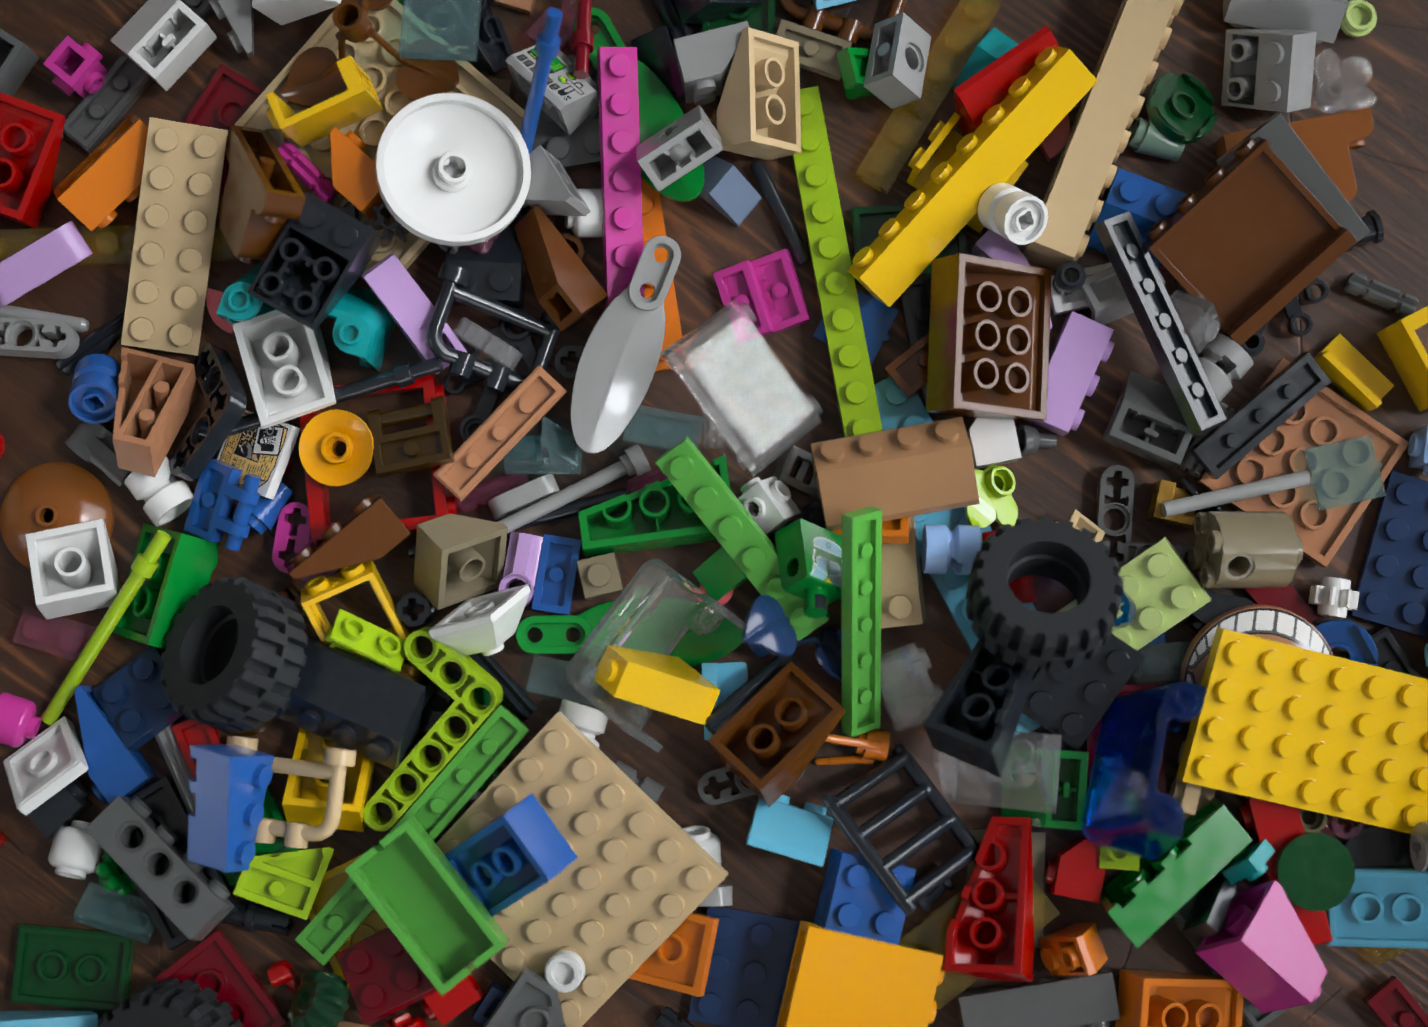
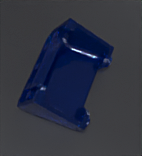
[1082,681,1206,860]

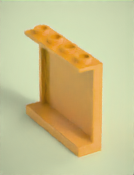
[776,921,945,1027]

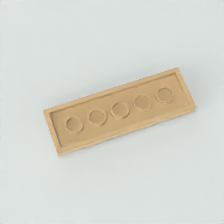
[121,117,228,356]

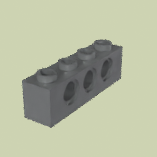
[85,795,235,941]

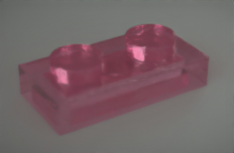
[12,605,97,661]

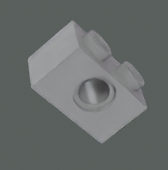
[863,12,931,109]

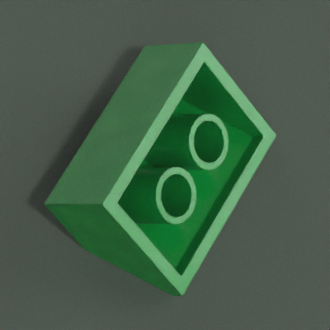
[112,523,220,649]

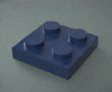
[92,646,182,752]

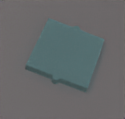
[1304,435,1386,511]

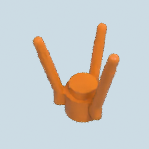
[815,718,890,766]

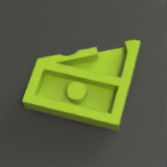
[233,847,334,920]

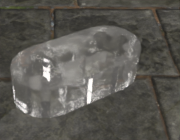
[453,317,523,371]

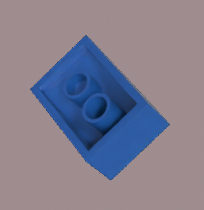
[444,793,578,917]

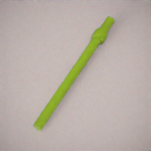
[40,530,171,725]

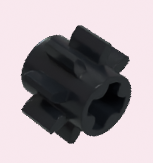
[371,203,410,243]

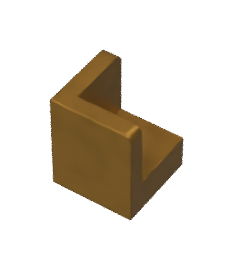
[1146,480,1195,530]

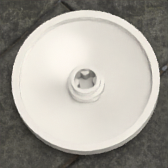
[375,93,531,246]

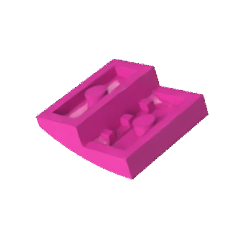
[713,249,812,344]

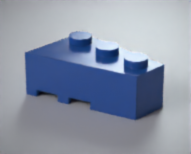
[187,744,274,873]

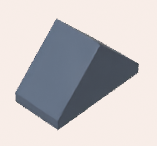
[699,156,762,227]

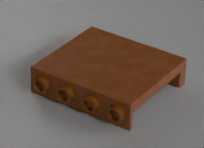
[1144,137,1358,346]

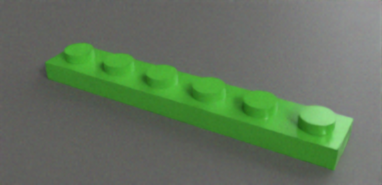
[655,436,830,641]
[842,506,882,738]

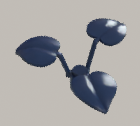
[742,523,842,682]

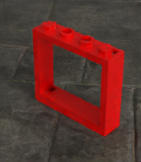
[300,375,458,543]

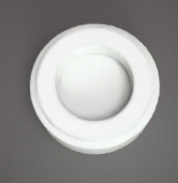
[544,950,585,992]

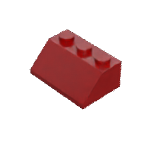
[953,25,1059,135]

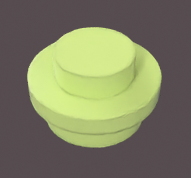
[1340,0,1377,38]

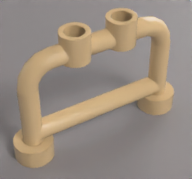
[226,736,357,848]

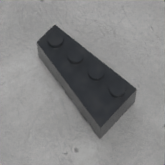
[924,638,1035,777]

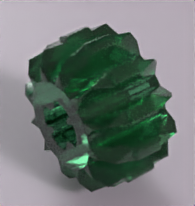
[288,969,351,1027]

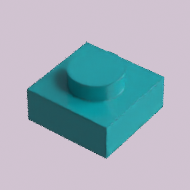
[1222,839,1275,885]

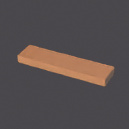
[433,365,567,502]

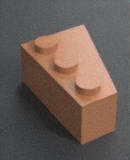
[113,347,198,477]

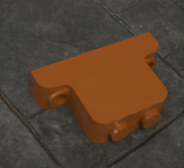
[1214,107,1374,202]

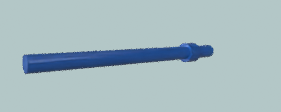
[520,8,563,154]

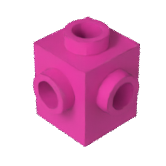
[43,35,108,99]

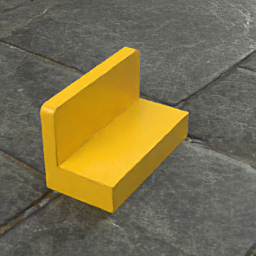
[1314,333,1394,413]

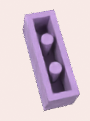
[1025,311,1115,437]

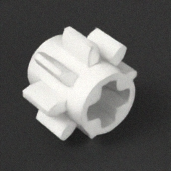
[1308,577,1360,619]

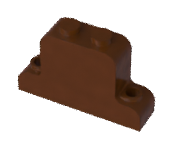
[218,125,306,264]

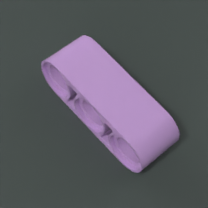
[0,221,93,308]

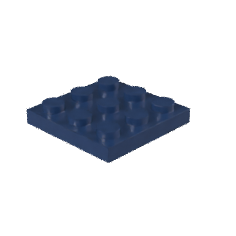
[688,906,812,1027]

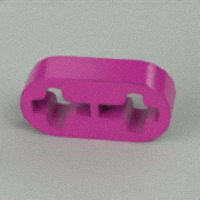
[272,502,313,574]

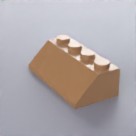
[811,417,979,531]

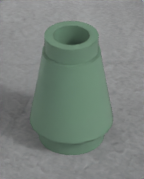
[1127,117,1185,162]

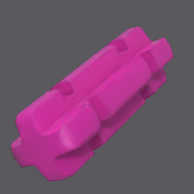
[277,141,339,204]

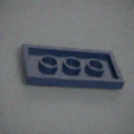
[1347,471,1428,638]

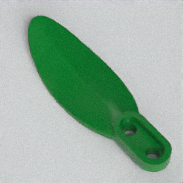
[573,8,704,202]
[516,597,744,667]

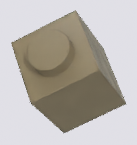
[577,552,625,600]

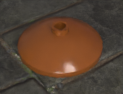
[0,462,114,569]

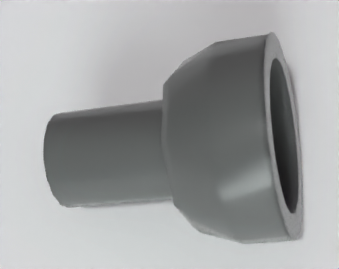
[1017,425,1057,455]

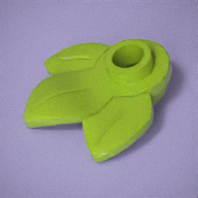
[964,465,1018,529]

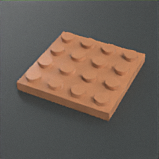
[1196,358,1409,568]

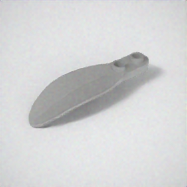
[571,236,681,454]

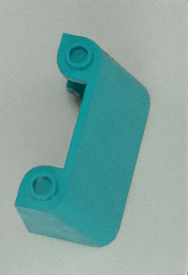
[217,262,395,372]

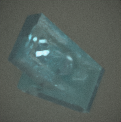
[504,417,582,474]

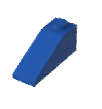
[74,685,158,804]

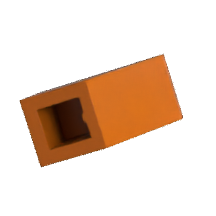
[330,127,384,218]
[1038,922,1108,976]

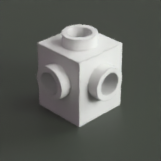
[738,476,801,537]

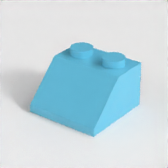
[746,794,834,867]

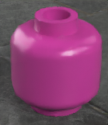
[0,692,41,748]

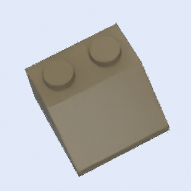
[413,513,508,610]

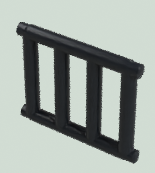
[821,744,980,916]

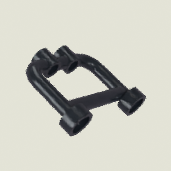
[426,263,570,393]

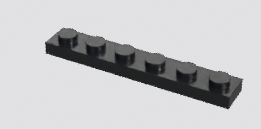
[1094,211,1226,435]

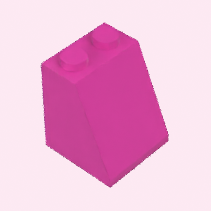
[1196,880,1327,1013]

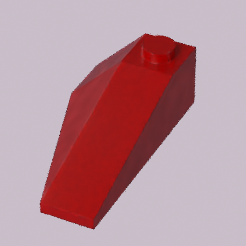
[944,817,1034,982]

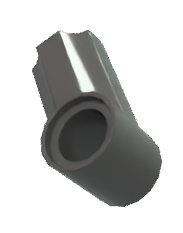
[64,421,132,488]

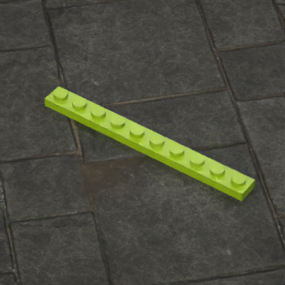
[792,86,883,438]

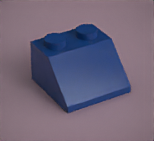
[1087,168,1187,268]

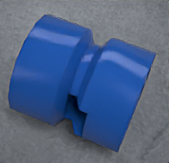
[68,354,121,424]

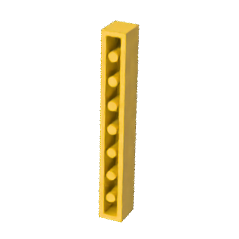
[847,45,1098,308]

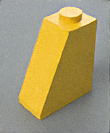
[594,645,721,725]

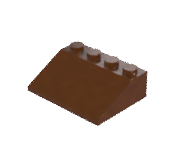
[926,253,1052,421]

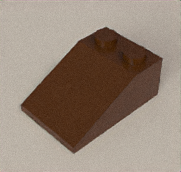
[708,661,846,807]

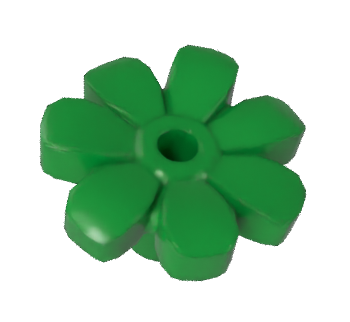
[96,852,137,896]

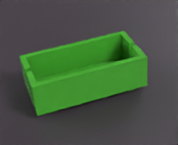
[344,816,510,996]

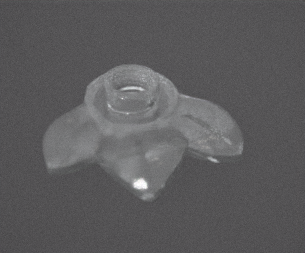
[1313,48,1377,113]

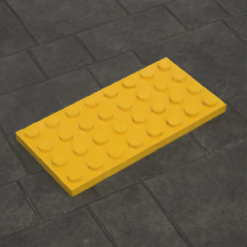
[1176,627,1428,834]

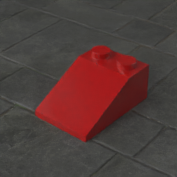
[0,92,66,230]

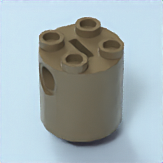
[1187,511,1303,589]

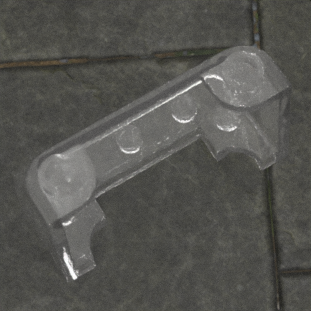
[660,300,823,477]

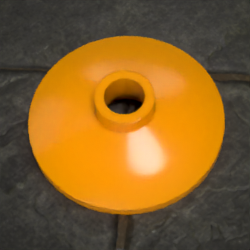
[299,409,374,486]

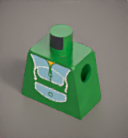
[775,518,842,618]

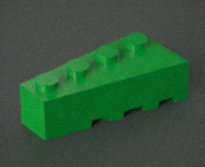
[578,455,730,558]
[1100,796,1253,948]

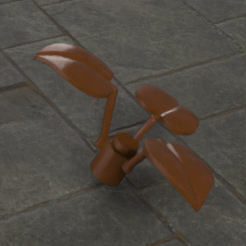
[280,0,460,108]

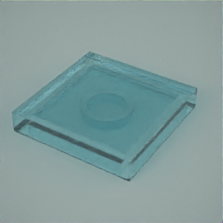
[399,0,482,61]

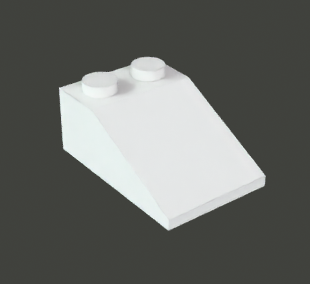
[232,309,336,429]

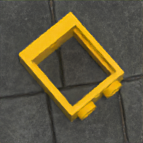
[301,560,410,658]

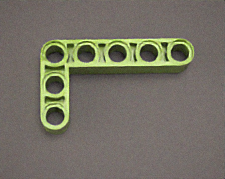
[363,626,503,832]

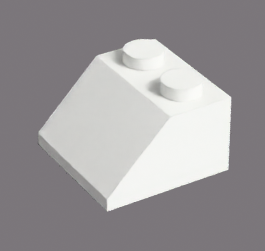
[25,519,121,620]

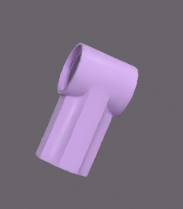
[499,532,544,607]

